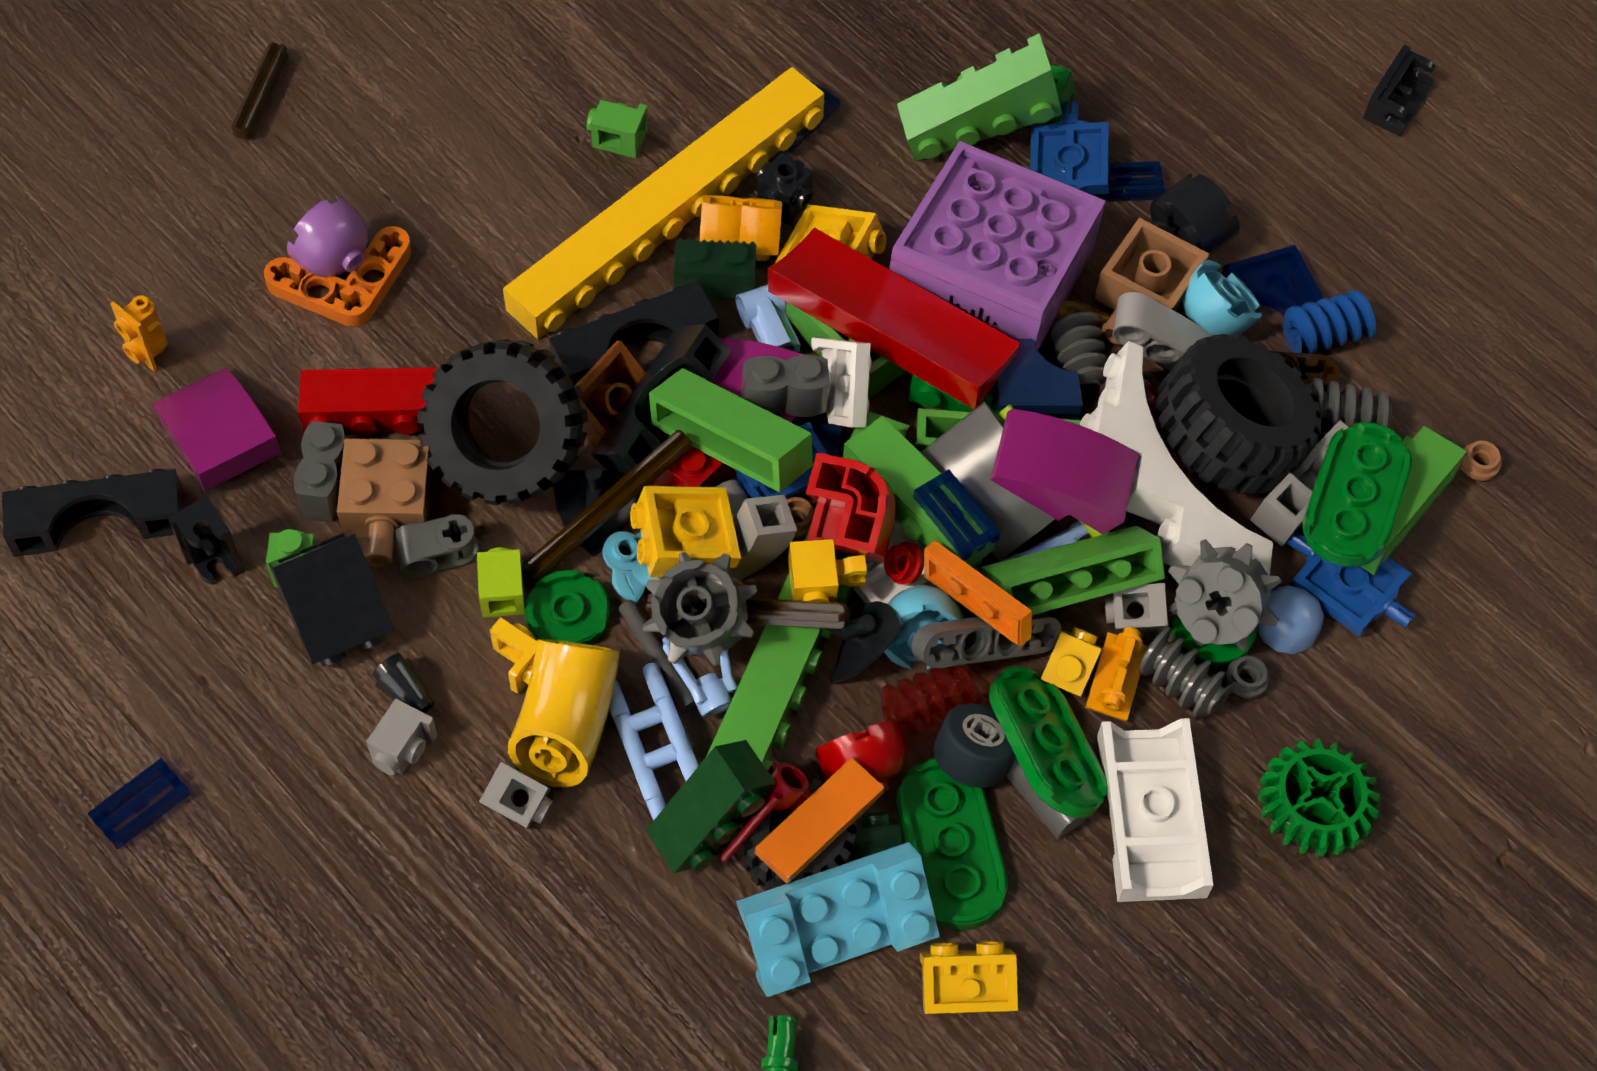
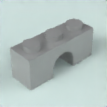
[1250,420,1349,547]

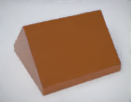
[575,341,646,446]

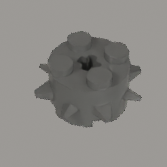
[1167,539,1281,650]
[642,552,758,666]

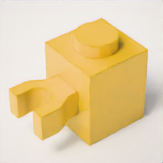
[788,539,867,602]

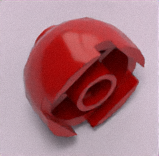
[815,719,906,792]

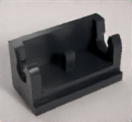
[1363,45,1436,137]
[168,496,244,585]

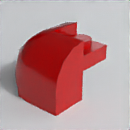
[806,453,896,562]

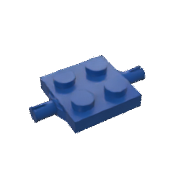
[1030,101,1110,195]
[1287,530,1416,637]

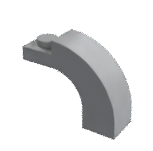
[651,494,798,581]

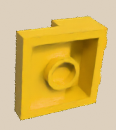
[775,204,887,263]
[630,486,741,577]

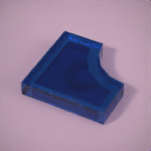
[1222,245,1324,317]

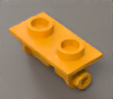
[110,295,167,372]
[1085,627,1149,722]

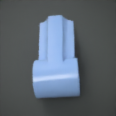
[736,285,800,352]

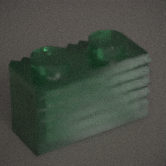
[674,238,756,299]

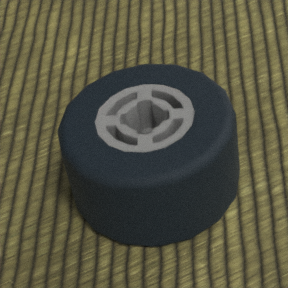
[933,703,1016,788]

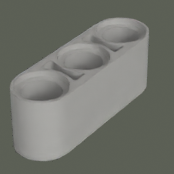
[1112,292,1213,371]

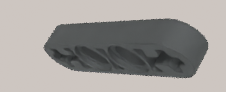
[911,612,1061,668]

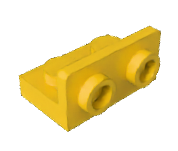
[920,941,1018,1014]

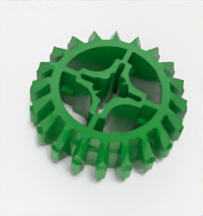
[1258,738,1380,858]

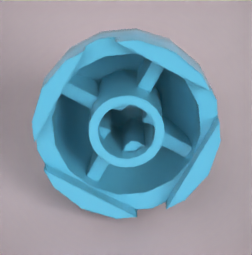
[1182,260,1262,338]
[884,585,968,669]

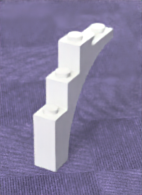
[1079,341,1273,576]

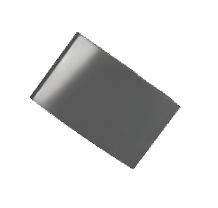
[920,402,1055,562]

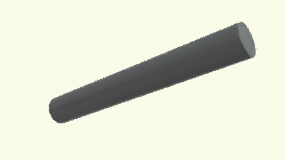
[618,600,697,712]

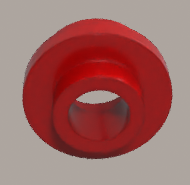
[884,542,924,585]

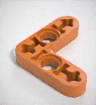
[264,226,412,327]

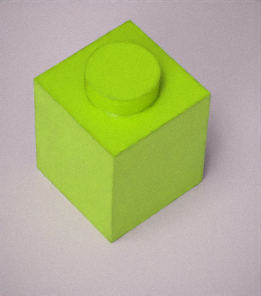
[477,547,525,618]

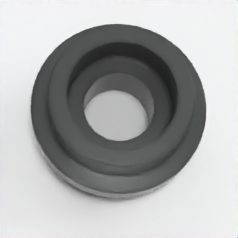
[1225,656,1270,699]

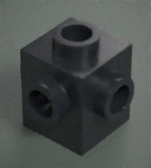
[756,152,814,225]

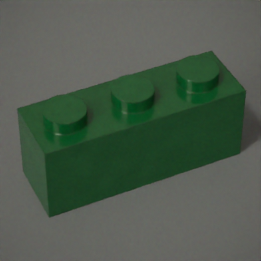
[645,740,776,873]

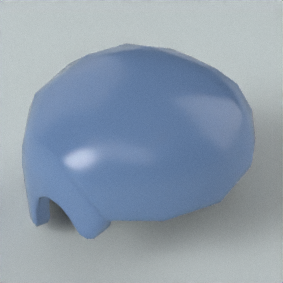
[1256,585,1324,654]

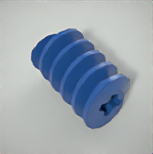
[1283,290,1376,354]

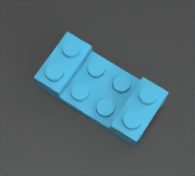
[736,842,940,997]

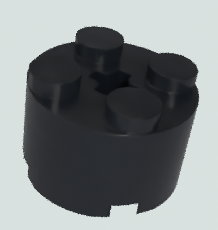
[1150,173,1240,258]

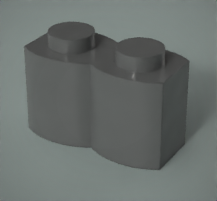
[741,355,830,417]
[294,421,346,522]

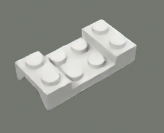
[1097,718,1213,902]

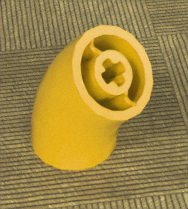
[508,639,621,787]

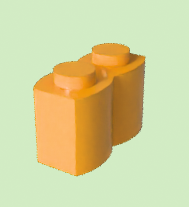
[699,195,782,261]

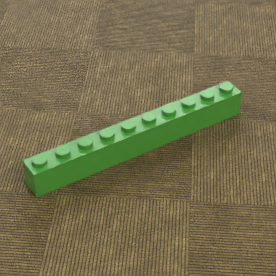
[706,411,913,769]

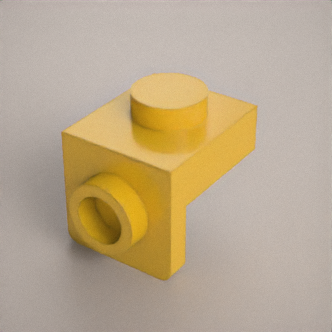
[490,617,537,694]
[1041,627,1103,697]

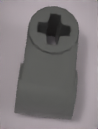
[394,514,479,578]

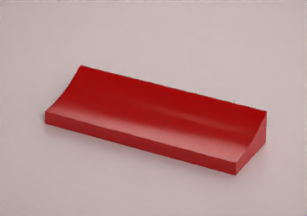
[768,227,1021,409]

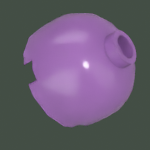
[287,196,368,278]

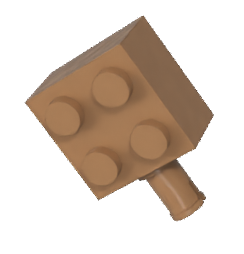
[1094,217,1209,344]
[337,439,434,568]

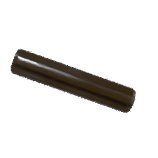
[231,42,289,140]

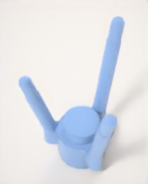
[662,637,737,718]

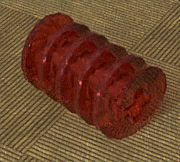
[880,665,980,735]

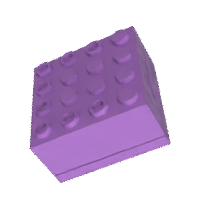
[889,141,1106,351]

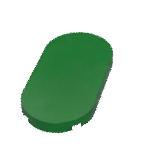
[1302,422,1412,567]
[989,666,1108,818]
[896,758,1008,930]

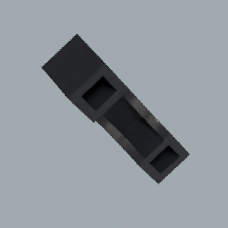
[549,281,719,386]
[591,324,732,480]
[2,468,184,557]

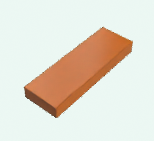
[924,540,1032,647]
[755,758,885,884]

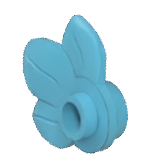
[602,531,651,604]

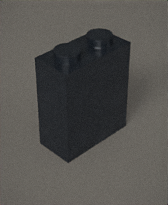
[268,530,394,667]

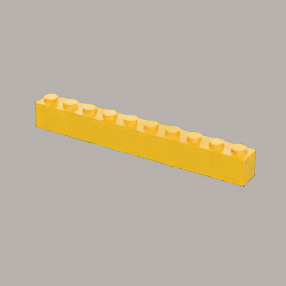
[503,67,824,340]

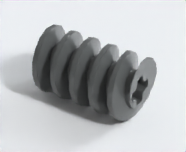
[1051,312,1108,403]
[1310,378,1392,430]
[1139,627,1237,721]

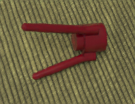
[720,762,811,862]

